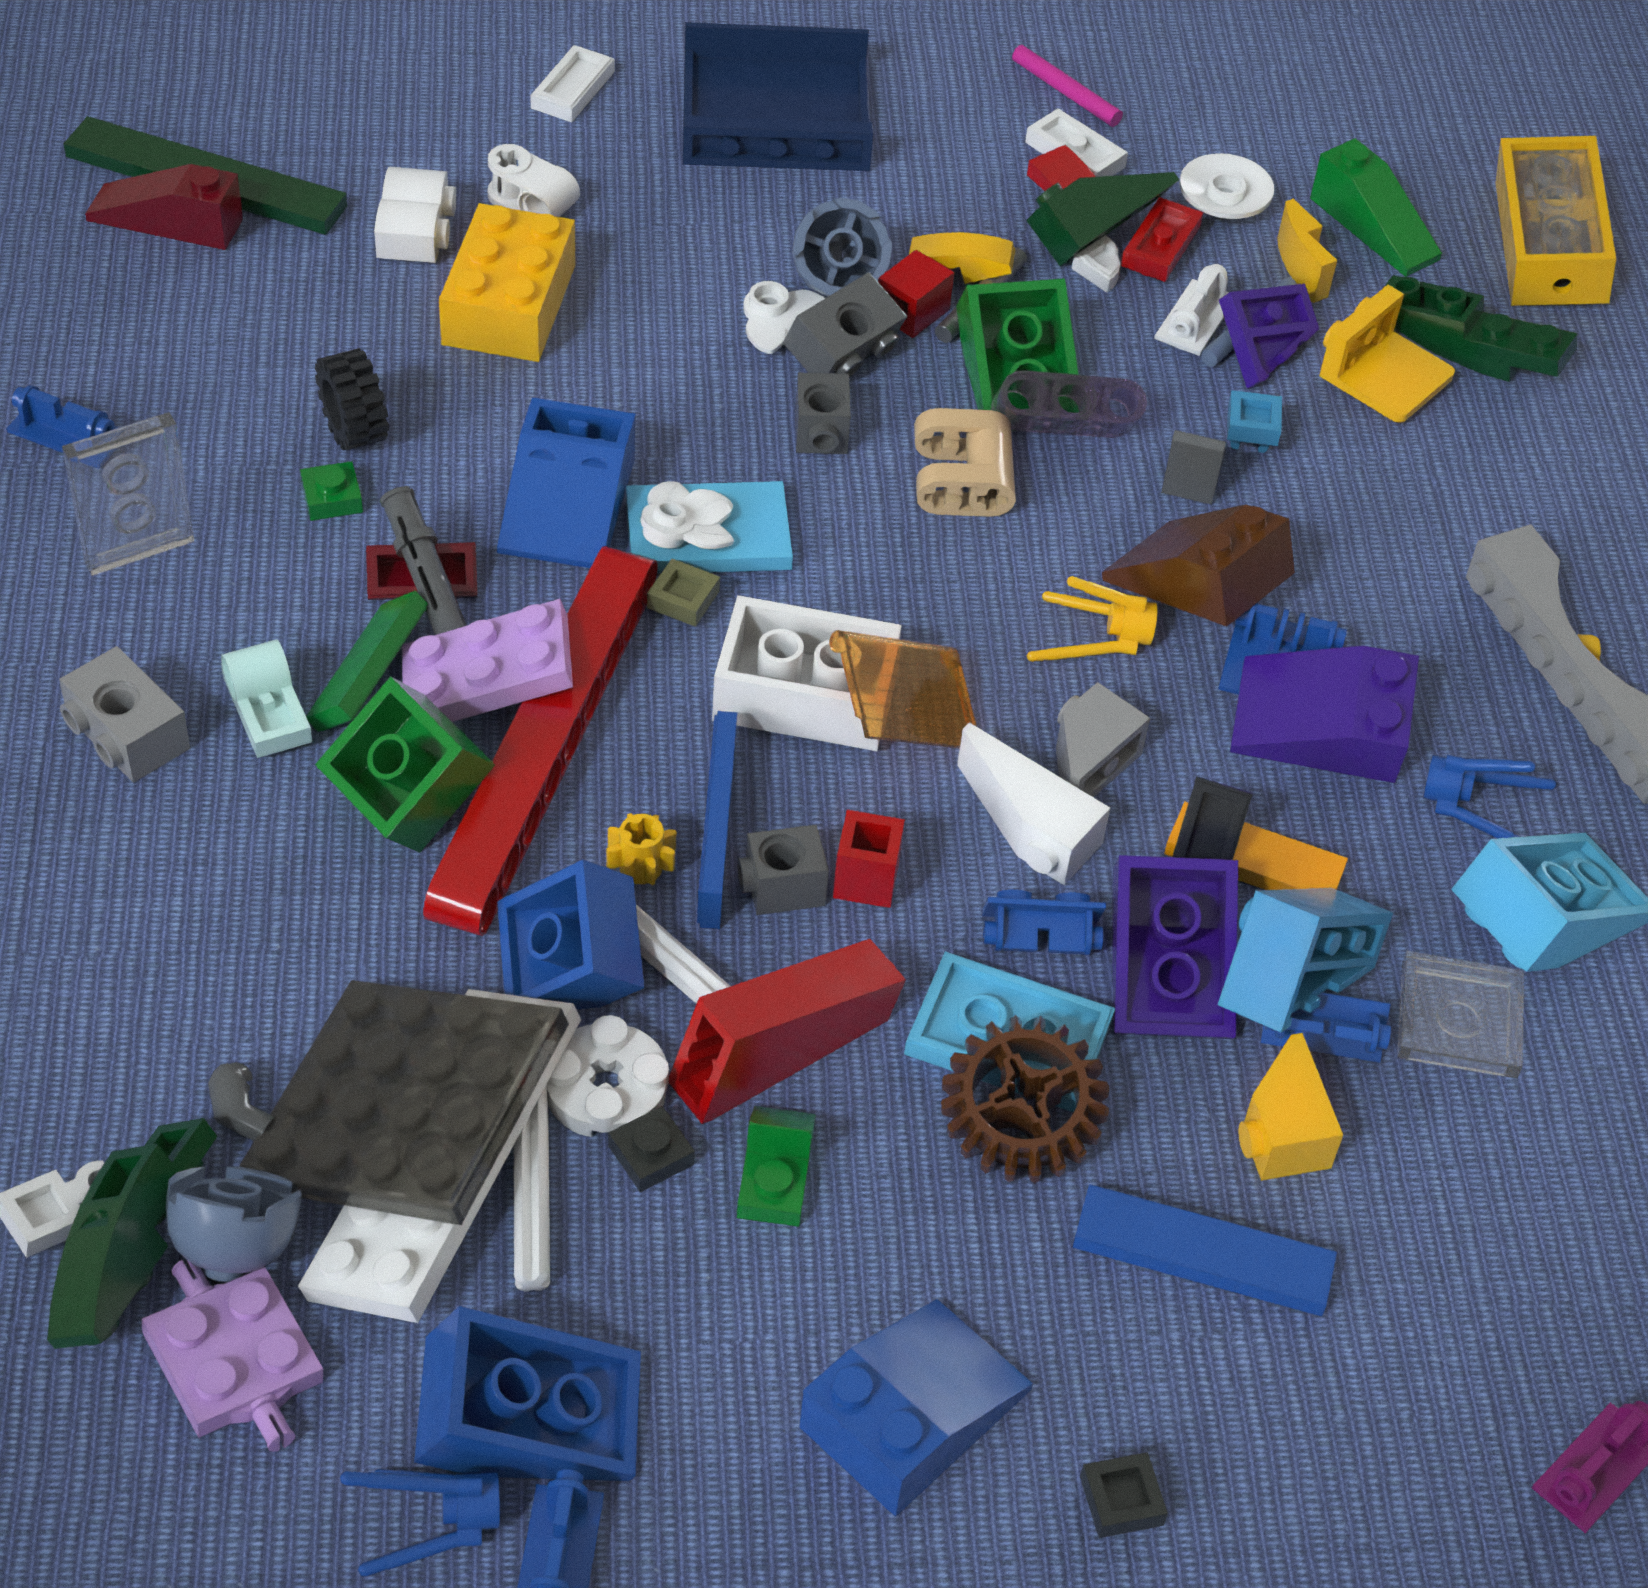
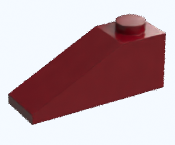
[85,164,243,250]

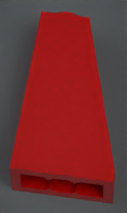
[669,939,906,1124]

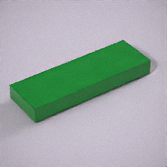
[306,590,428,732]

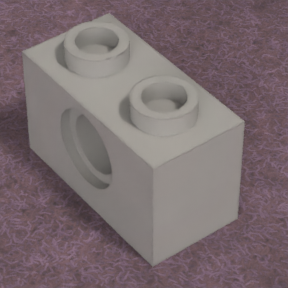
[59,646,190,783]

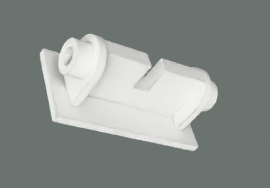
[1154,264,1229,356]

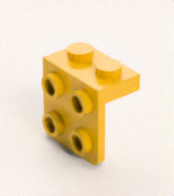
[1319,285,1455,423]

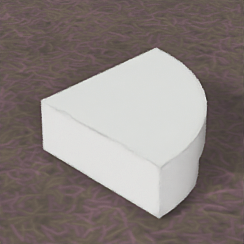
[1072,235,1121,293]

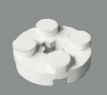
[547,1015,669,1137]

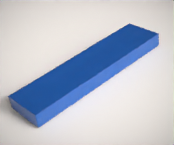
[697,711,738,929]
[1072,1184,1337,1317]

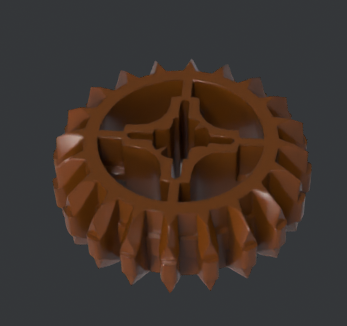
[941,1014,1110,1184]

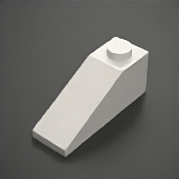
[958,722,1110,885]

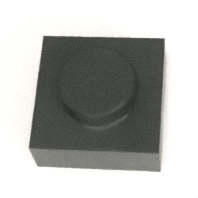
[608,1106,695,1192]
[1080,1452,1168,1538]

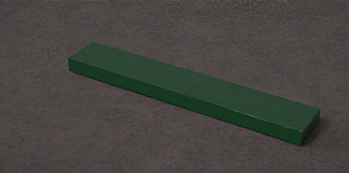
[63,116,348,235]

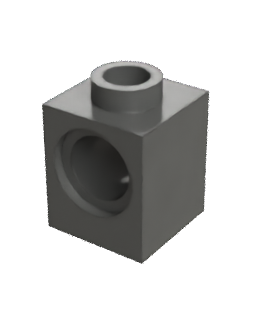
[795,372,851,454]
[737,824,829,915]

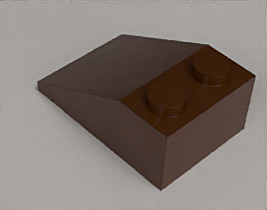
[1102,504,1295,627]

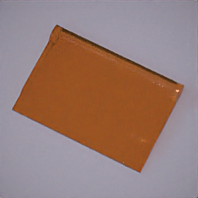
[829,630,977,749]

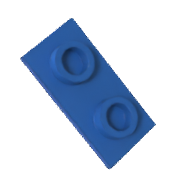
[6,385,126,466]
[982,889,1106,955]
[1260,992,1391,1063]
[517,1469,604,1588]

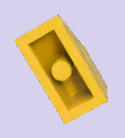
[1238,1033,1343,1181]

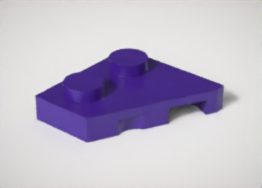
[1219,283,1319,389]

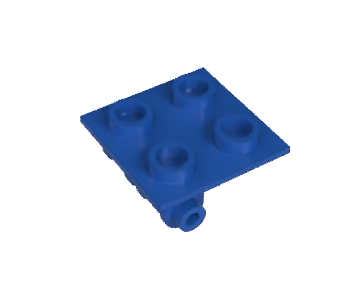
[1218,602,1347,694]

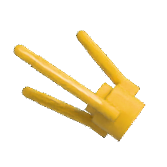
[1027,576,1157,662]

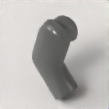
[208,1062,279,1146]

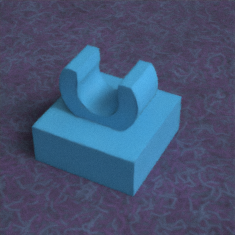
[1227,390,1282,453]

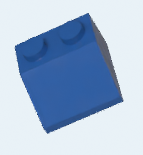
[497,859,644,1010]

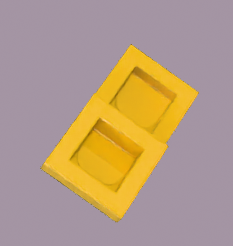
[1277,199,1337,303]
[909,232,1015,284]

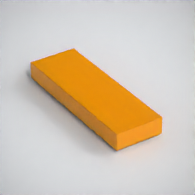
[1164,801,1348,890]

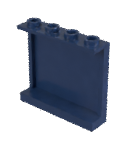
[683,22,873,171]

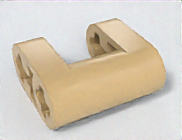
[914,408,1016,517]

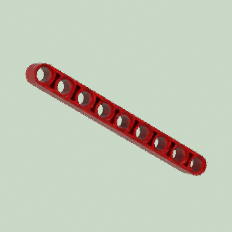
[423,546,658,936]

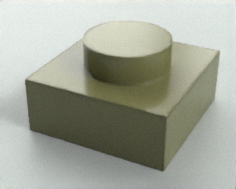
[647,559,720,627]

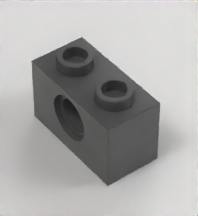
[783,272,907,377]

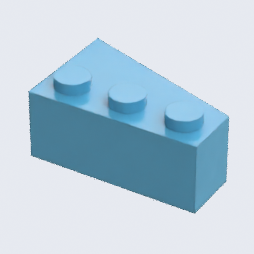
[1218,888,1393,1033]

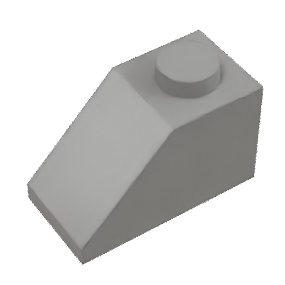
[1056,682,1150,797]

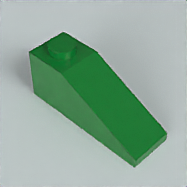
[1310,138,1442,277]

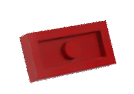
[1121,197,1203,282]

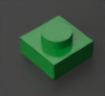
[300,461,363,521]

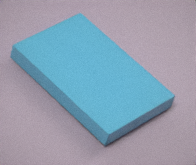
[626,481,793,574]
[904,951,1115,1112]

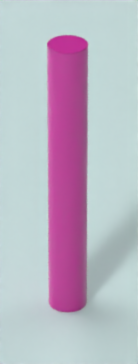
[1012,45,1123,127]

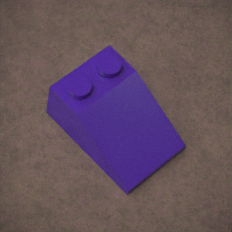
[1229,646,1419,783]
[1112,855,1238,1039]

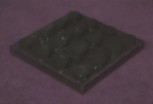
[239,980,569,1225]

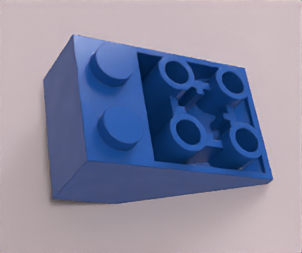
[497,397,636,568]

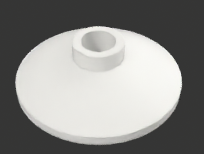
[1179,153,1274,219]

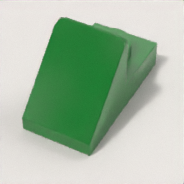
[737,1106,816,1227]

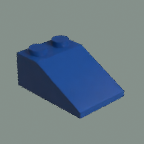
[799,1299,1033,1517]
[414,1306,641,1481]

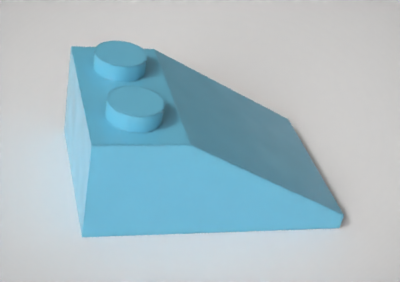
[1451,833,1648,972]

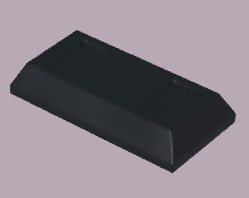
[1172,776,1253,860]

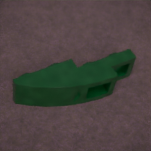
[1382,275,1578,382]
[47,1118,218,1349]

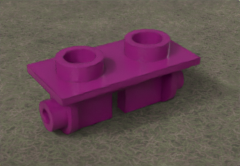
[1532,1401,1648,1534]

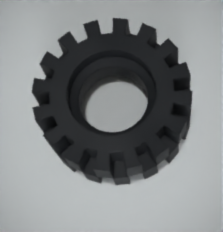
[315,348,389,451]

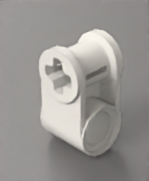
[488,144,580,217]

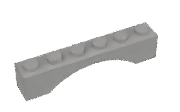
[1466,524,1648,804]

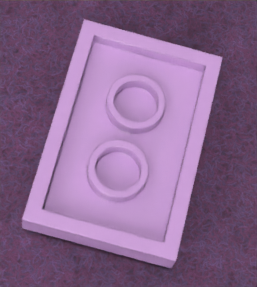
[402,599,573,722]

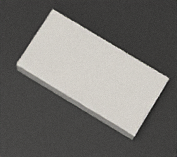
[530,45,615,122]

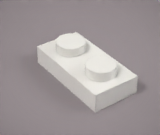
[1025,108,1128,177]

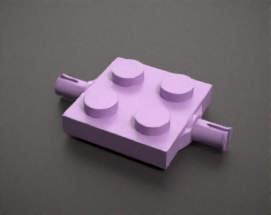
[142,1260,323,1452]

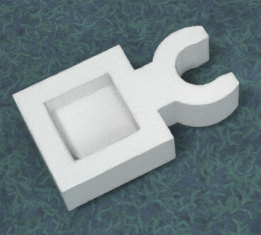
[0,1161,104,1258]

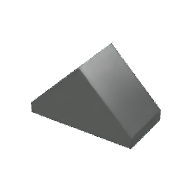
[1161,430,1227,505]

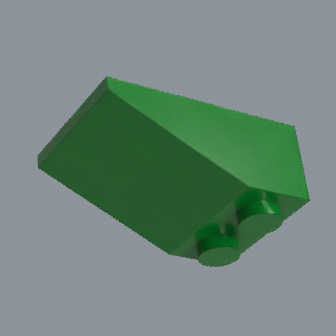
[956,278,1085,431]

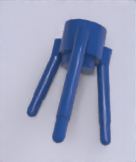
[1423,755,1556,838]
[340,1469,500,1577]

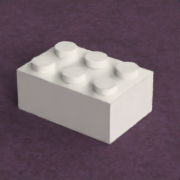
[712,595,902,751]

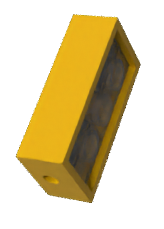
[1495,136,1616,306]

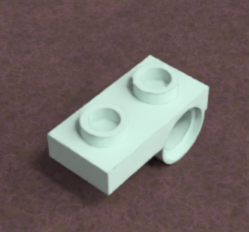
[221,639,312,758]

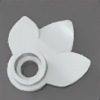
[743,281,825,354]
[640,481,734,549]

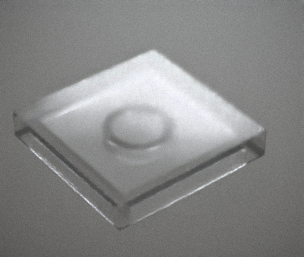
[1397,951,1524,1079]

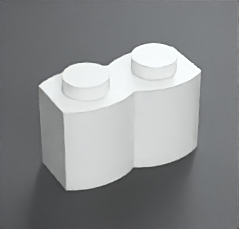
[374,167,456,263]

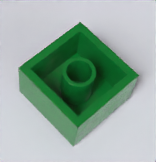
[315,676,495,853]

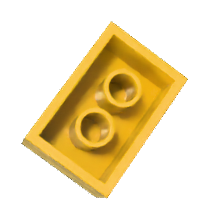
[439,203,575,362]

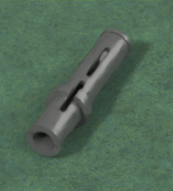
[380,486,468,635]

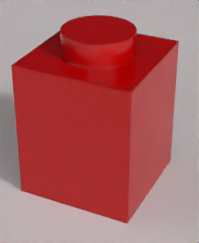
[878,250,954,338]
[833,810,905,908]

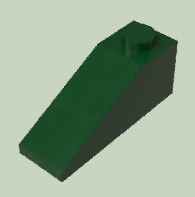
[1026,172,1180,267]

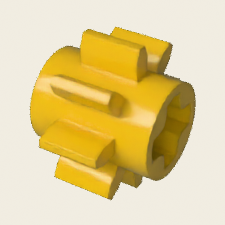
[606,813,677,885]

